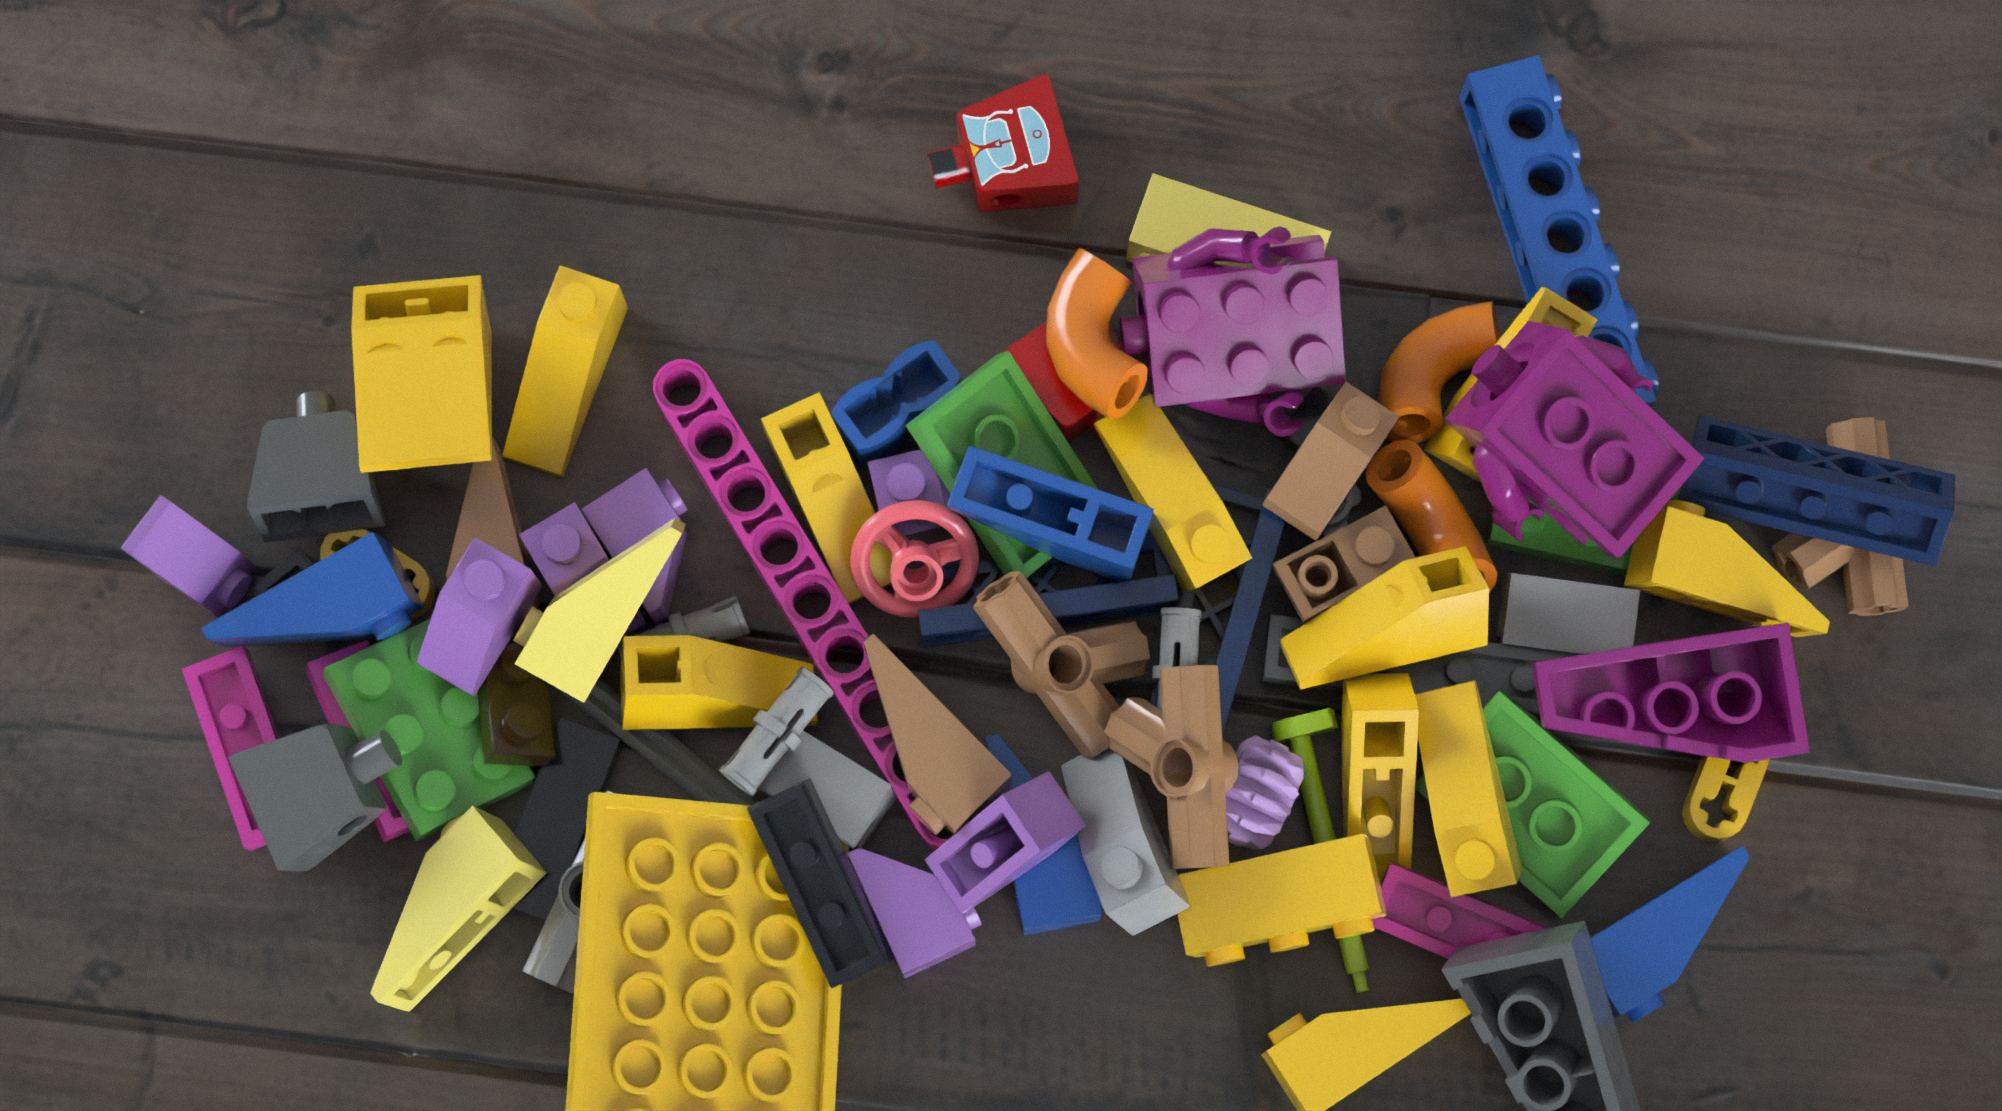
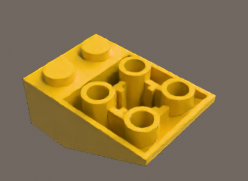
[351,275,492,473]

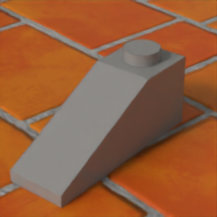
[1061,748,1191,936]

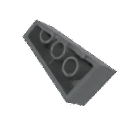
[1441,921,1641,1111]

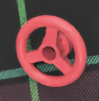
[850,500,979,618]

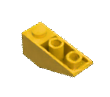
[761,392,892,604]
[1280,546,1489,690]
[620,635,818,730]

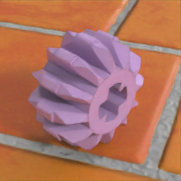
[1225,735,1304,851]

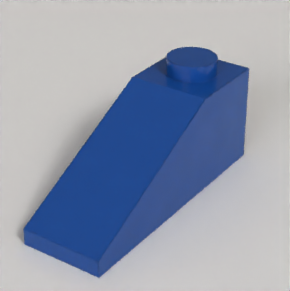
[947,445,1154,582]
[201,532,425,647]
[985,734,1102,936]
[1590,845,1750,1023]

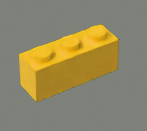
[1177,833,1387,967]

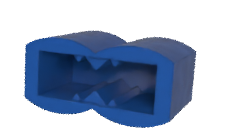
[831,341,962,468]

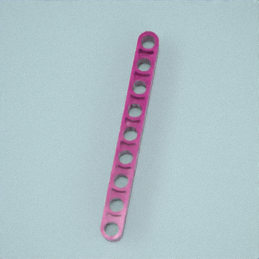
[653,359,948,852]

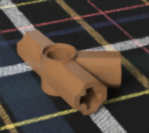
[1771,417,1908,616]
[973,571,1150,758]
[1104,665,1239,869]

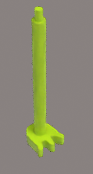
[1270,708,1369,993]

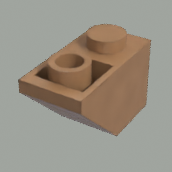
[1272,506,1416,622]

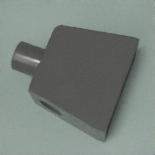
[247,391,385,543]
[228,723,402,872]

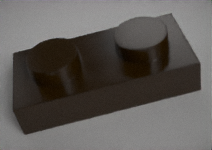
[478,636,555,766]

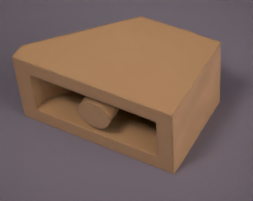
[1262,382,1399,541]

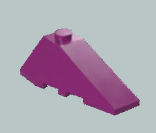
[1532,623,1810,763]

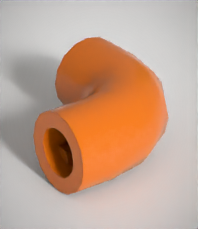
[1046,248,1148,420]
[1378,301,1501,443]
[1366,439,1498,593]

